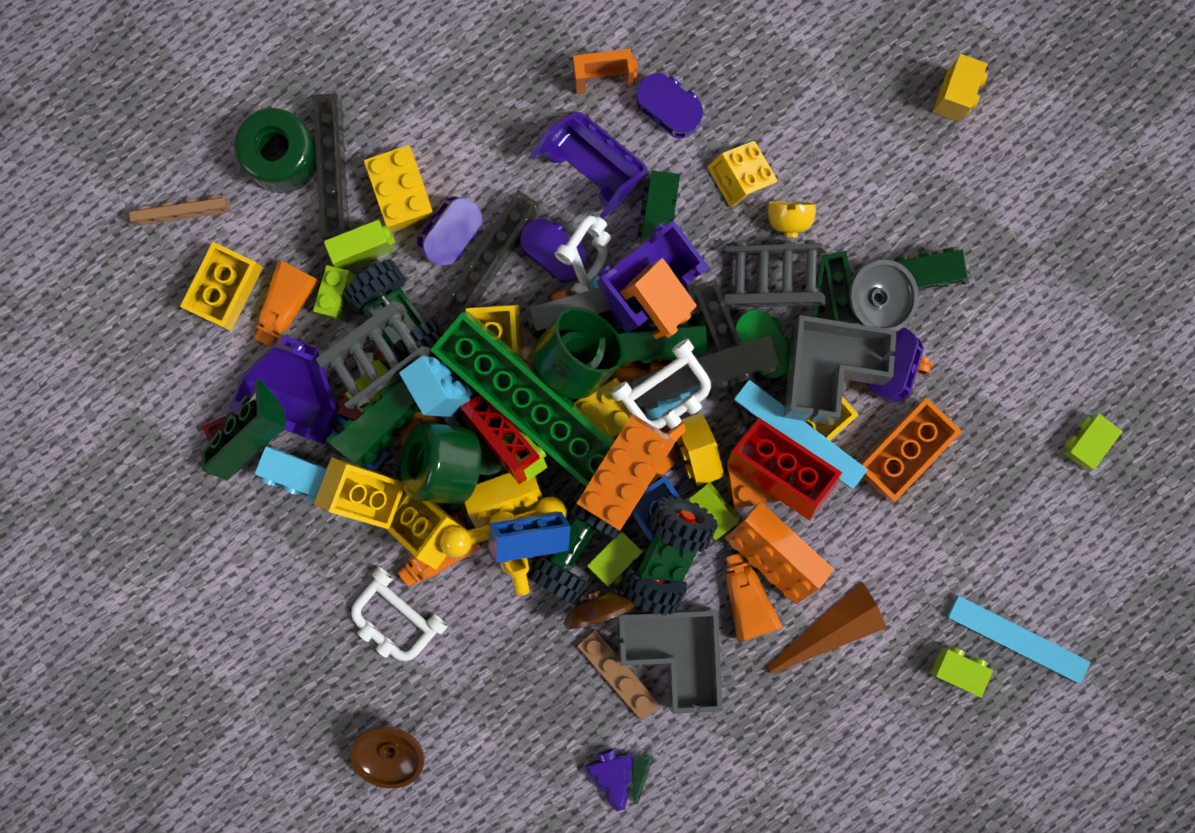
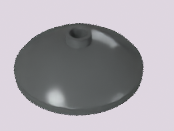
[849,260,919,331]

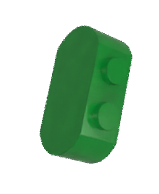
[733,310,791,380]

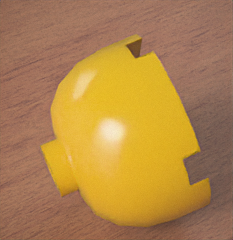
[768,201,816,238]

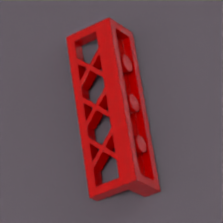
[460,394,540,484]

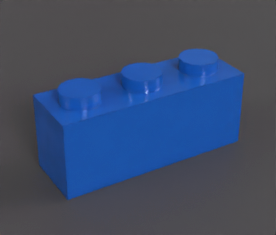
[488,512,570,563]

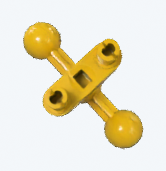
[440,496,567,596]

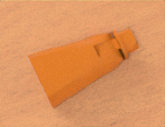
[254,260,321,347]
[398,511,483,587]
[725,553,783,642]

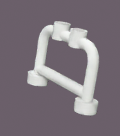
[554,216,611,296]
[610,339,711,429]
[351,567,448,661]

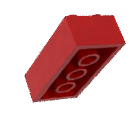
[727,418,843,521]

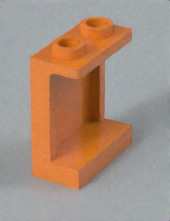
[573,48,638,94]
[620,258,697,339]

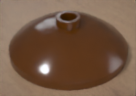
[563,590,635,629]
[350,726,425,788]

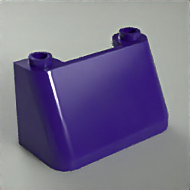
[596,220,710,334]

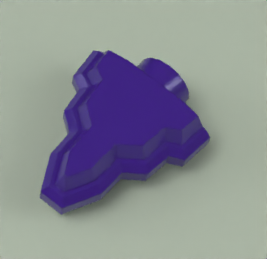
[584,749,634,811]

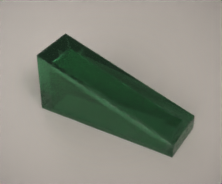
[633,755,653,804]

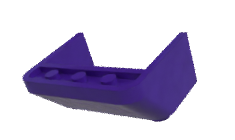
[530,112,648,219]

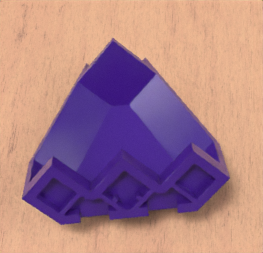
[229,335,337,444]

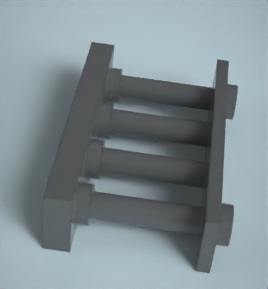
[724,240,826,308]
[316,301,433,410]

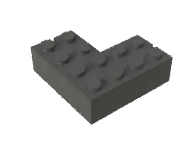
[784,315,897,425]
[617,609,723,714]

